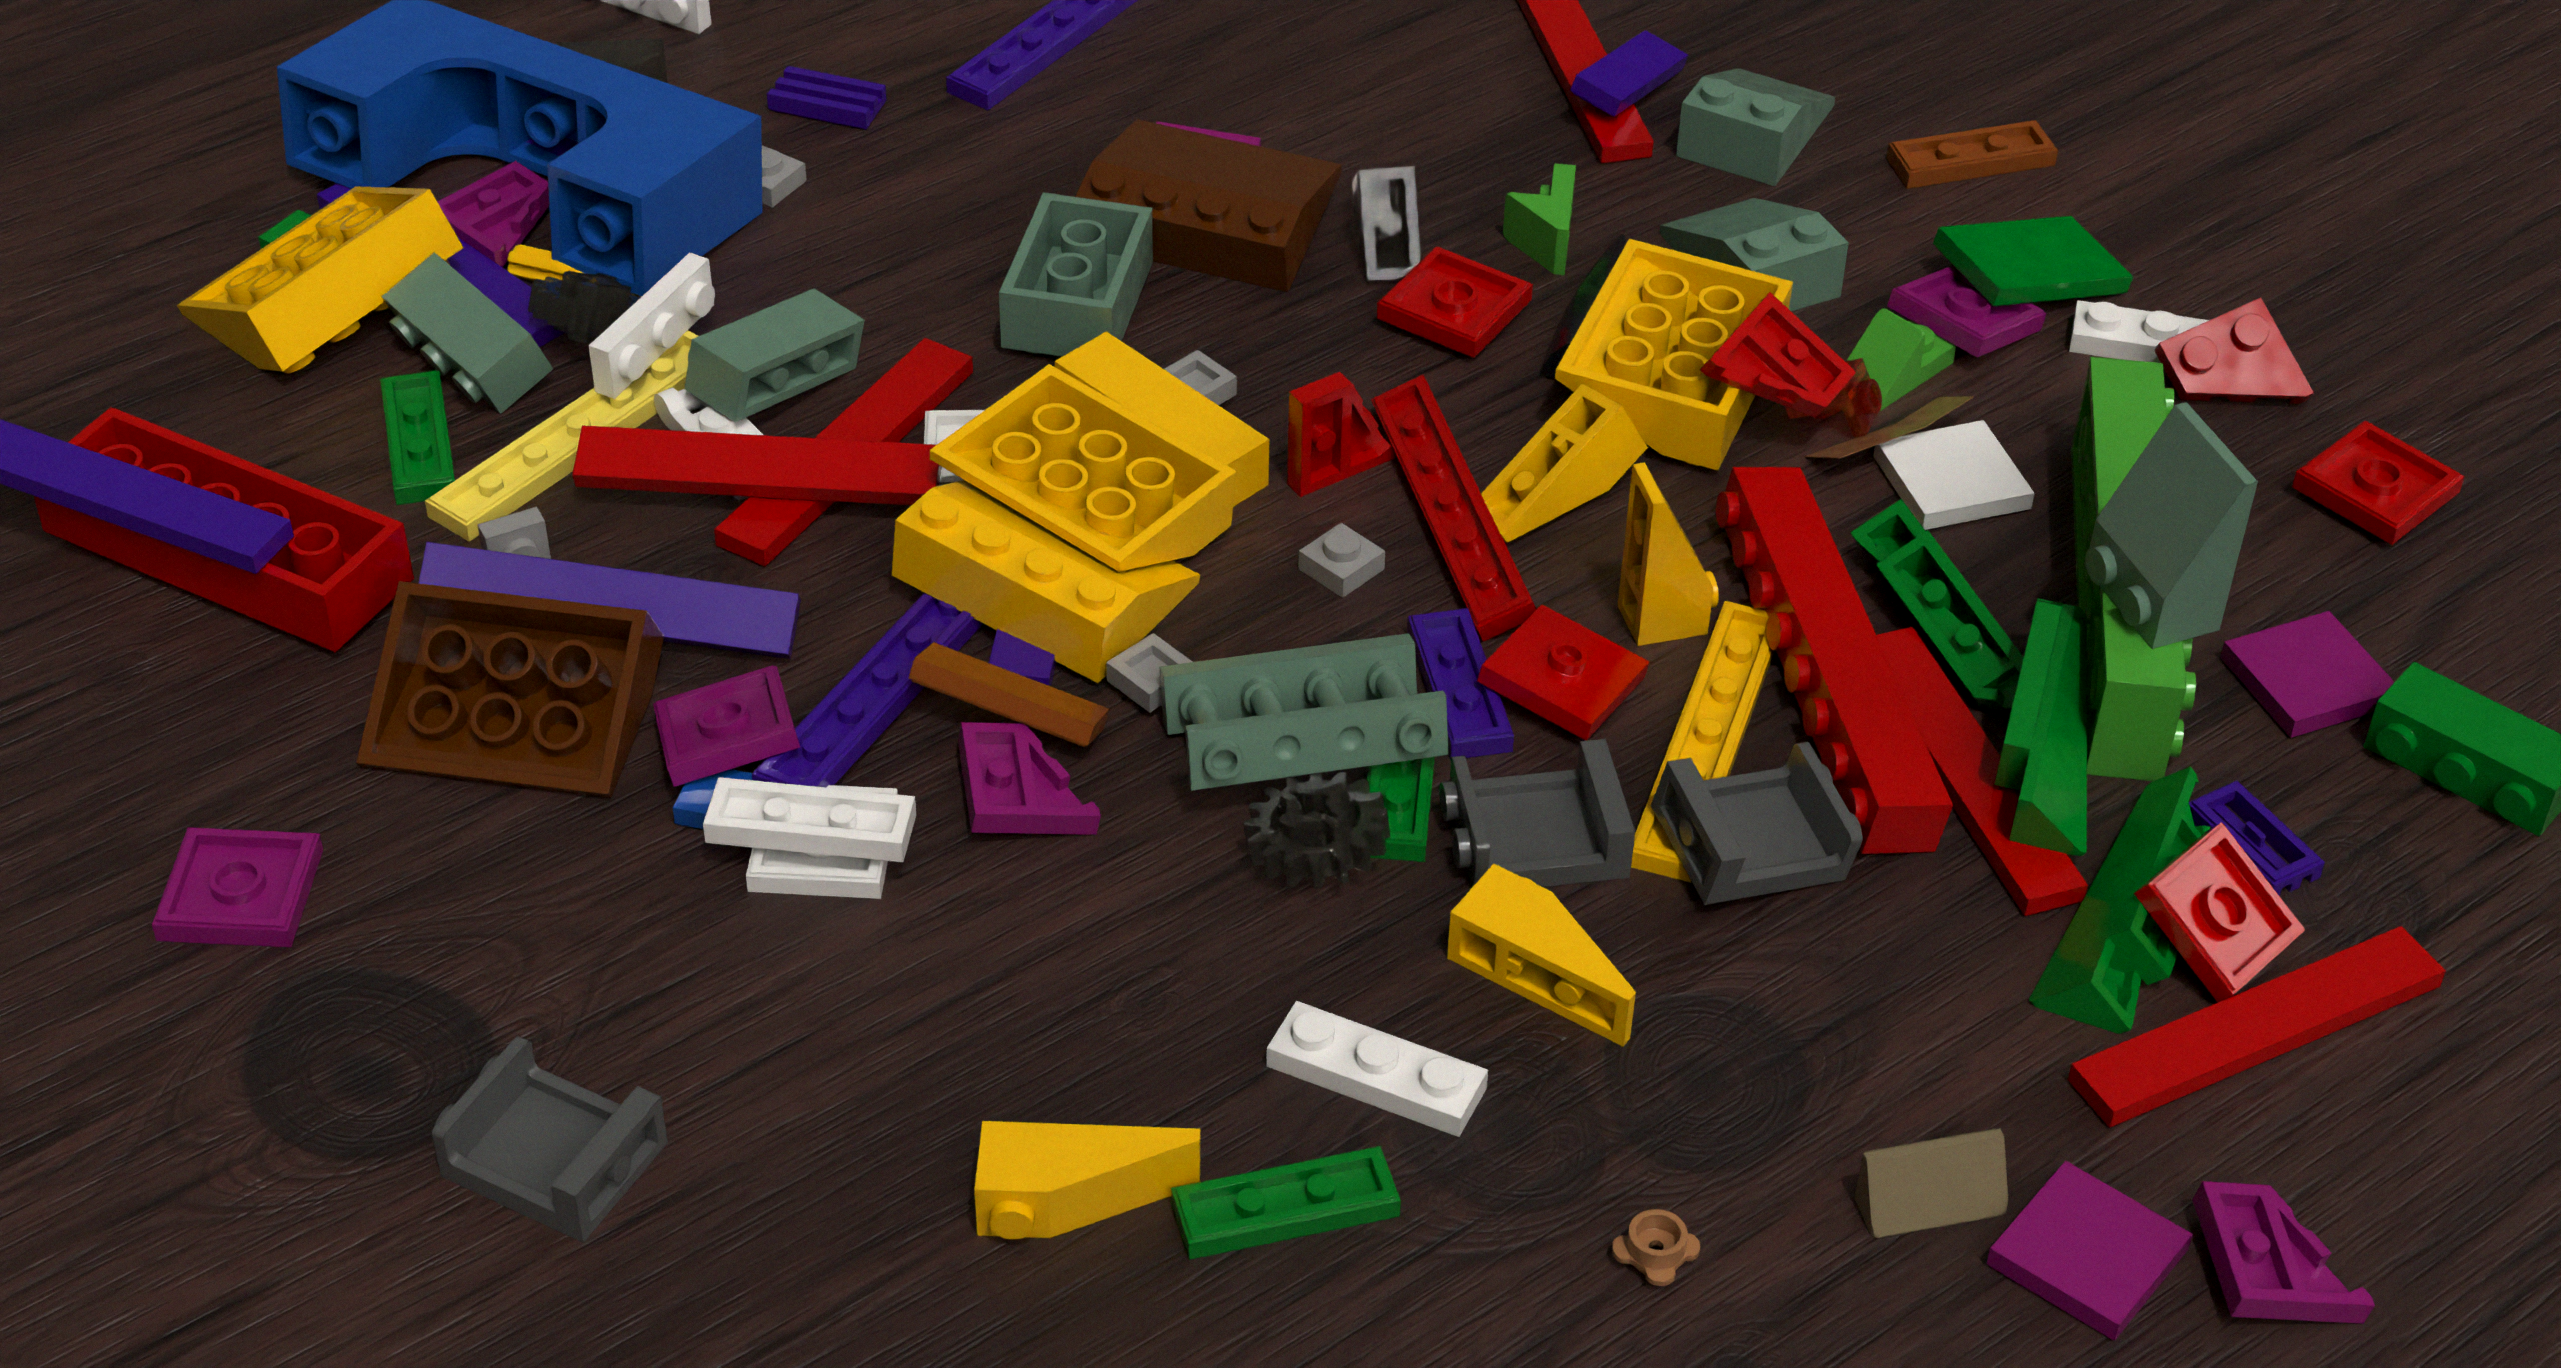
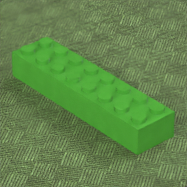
[2071,357,2196,781]

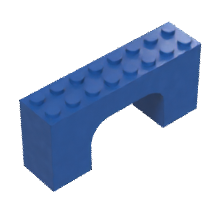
[277,0,762,296]

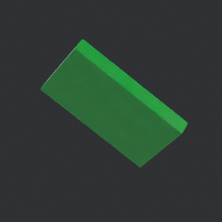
[1933,216,2134,306]

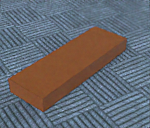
[1886,120,2058,189]
[908,642,1110,747]

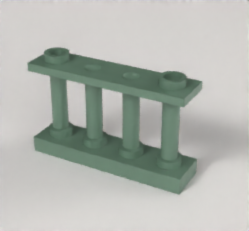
[1159,633,1448,791]

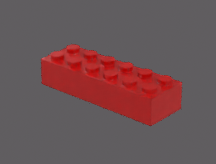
[34,407,414,652]

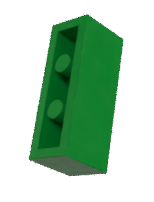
[2364,662,2561,837]

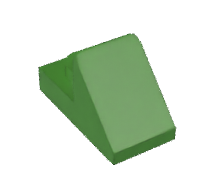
[1503,163,1576,275]
[1843,308,1956,411]

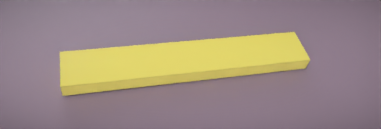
[425,330,698,542]

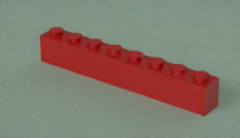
[1716,467,1953,854]

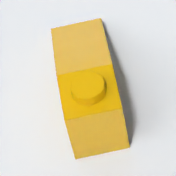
[1481,384,1648,543]
[1618,462,1719,646]
[1447,864,1636,1047]
[974,1121,1201,1240]

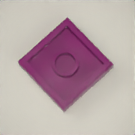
[1887,265,2047,358]
[2220,611,2394,738]
[653,665,800,787]
[152,827,324,947]
[1986,1161,2193,1341]

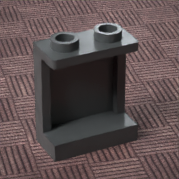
[1439,739,1635,887]
[1651,742,1863,905]
[432,1036,668,1243]

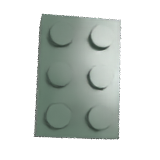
[999,192,1153,357]

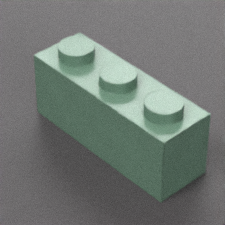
[382,252,553,414]
[685,288,864,422]

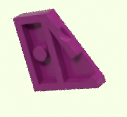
[437,161,549,267]
[958,722,1101,835]
[2192,1181,2375,1324]

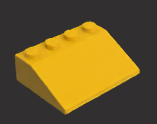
[177,186,464,374]
[1555,239,1793,471]
[930,364,1236,572]
[892,480,1200,683]

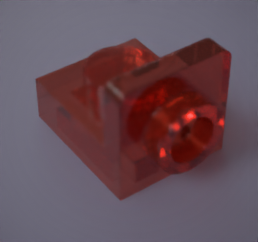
[1785,358,1882,437]

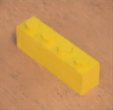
[1055,331,1270,507]

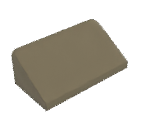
[1854,1128,2008,1238]

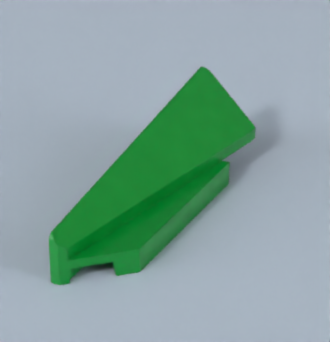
[1850,499,2024,712]
[1994,598,2087,856]
[2029,767,2210,1034]

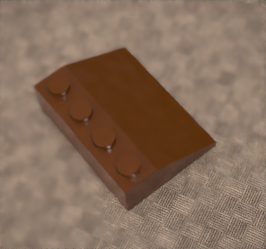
[1075,119,1342,292]
[356,581,664,798]

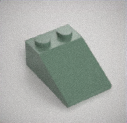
[1676,68,1835,186]
[1659,198,1849,312]
[2085,402,2258,649]

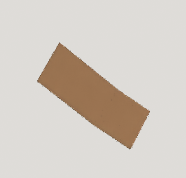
[1804,396,1974,458]

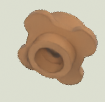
[1612,1209,1700,1286]

